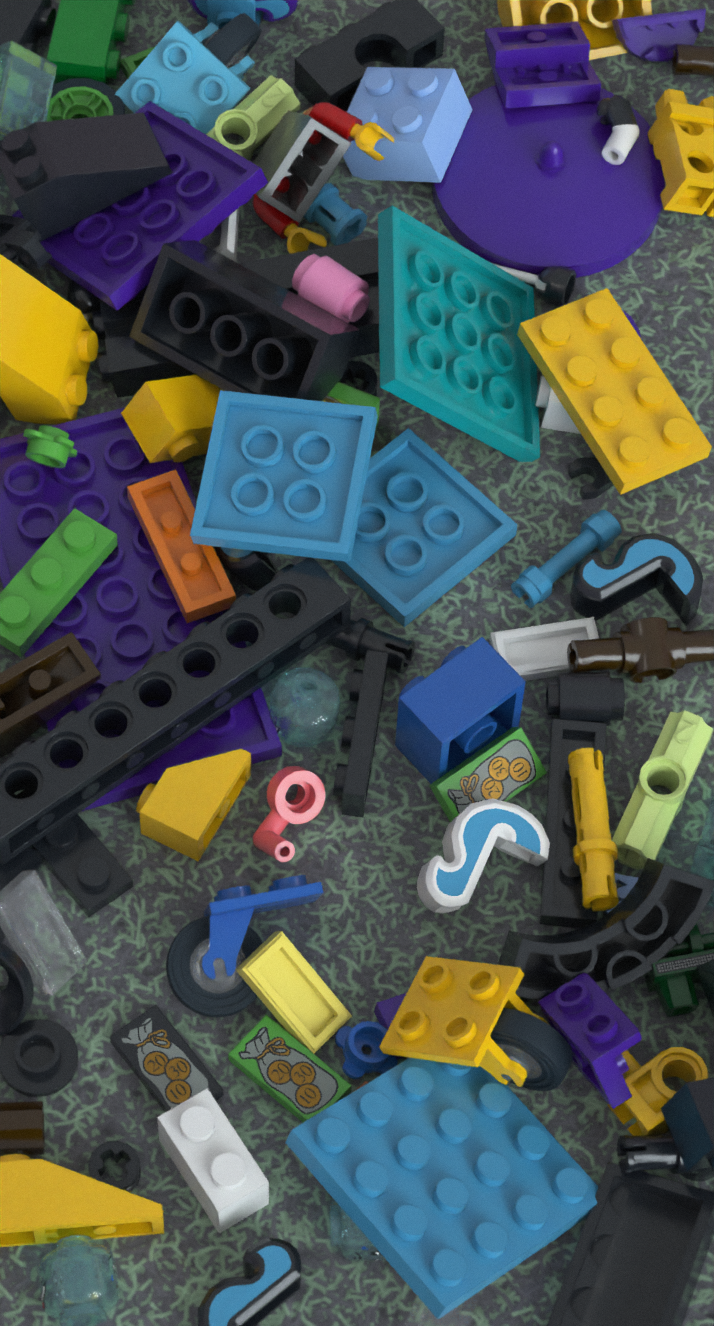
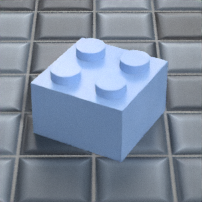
[343,67,472,183]

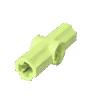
[206,75,301,160]
[612,710,713,870]

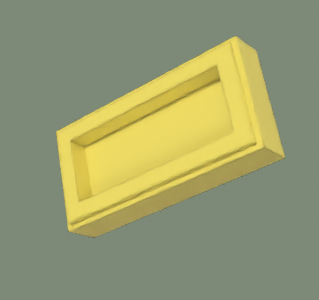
[235,931,352,1054]

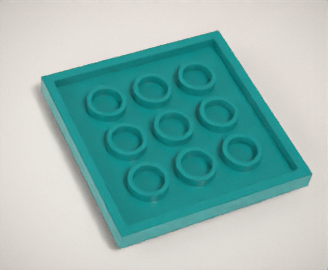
[378,205,540,462]

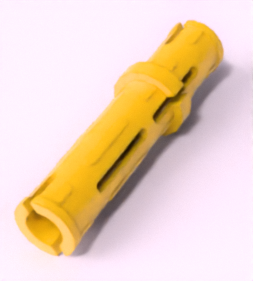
[568,748,619,911]

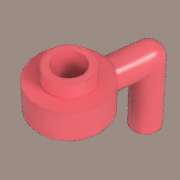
[253,766,326,863]

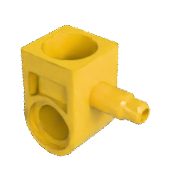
[607,1047,708,1136]

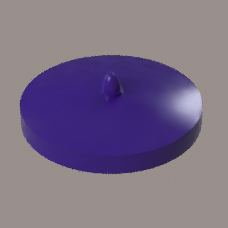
[431,85,666,278]

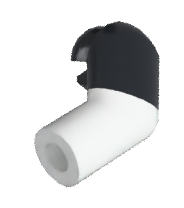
[596,95,639,165]

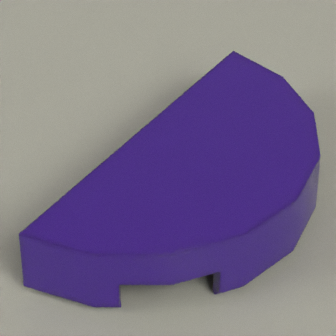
[612,9,706,62]

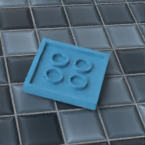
[190,390,378,562]
[331,428,518,627]

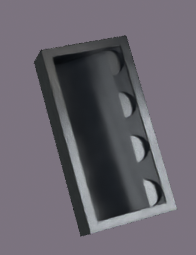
[547,1162,714,1326]

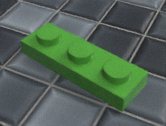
[0,508,118,657]

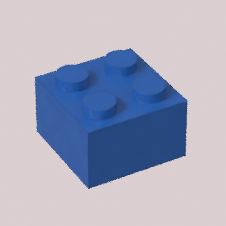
[395,637,526,784]

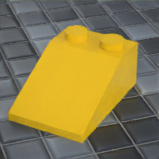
[0,254,98,424]

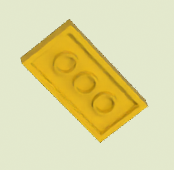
[517,288,712,495]

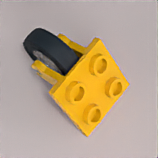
[379,956,573,1091]

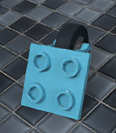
[114,13,262,134]

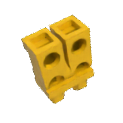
[647,89,714,217]

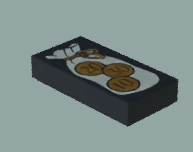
[110,1005,223,1112]

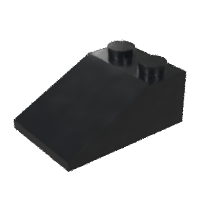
[0,113,172,242]

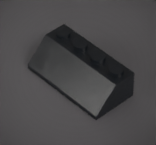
[129,240,361,401]

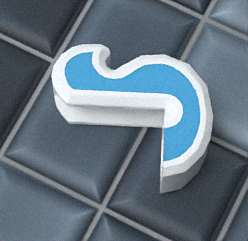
[417,798,550,913]

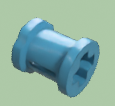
[303,183,367,245]

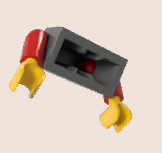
[252,102,394,254]

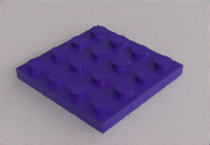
[12,101,268,310]

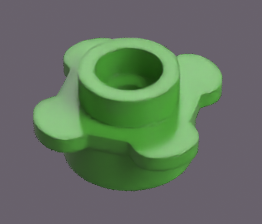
[23,425,78,468]

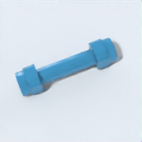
[511,510,622,608]

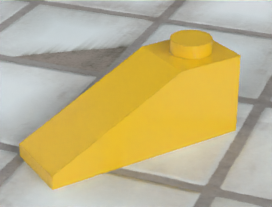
[0,1154,164,1247]

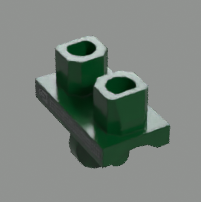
[645,924,714,1017]

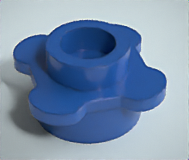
[335,1021,397,1079]

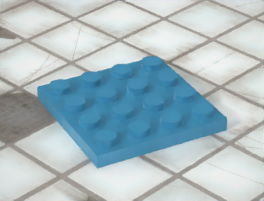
[285,1058,598,1319]

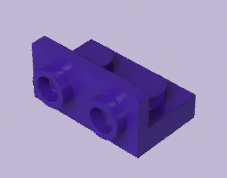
[538,973,642,1109]

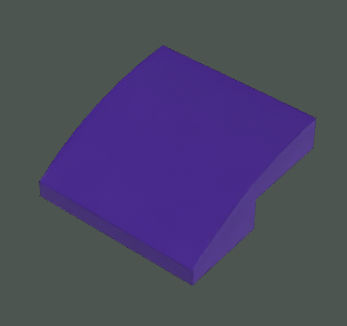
[484,21,601,109]

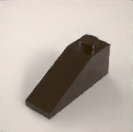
[0,632,101,758]

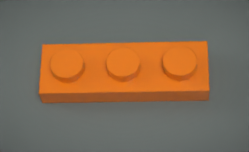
[127,469,236,623]

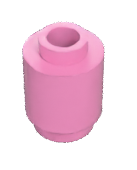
[292,254,370,323]

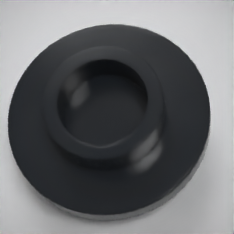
[0,1019,78,1097]

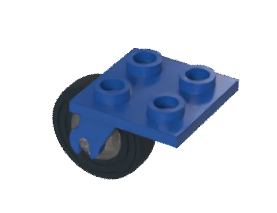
[166,875,323,1017]

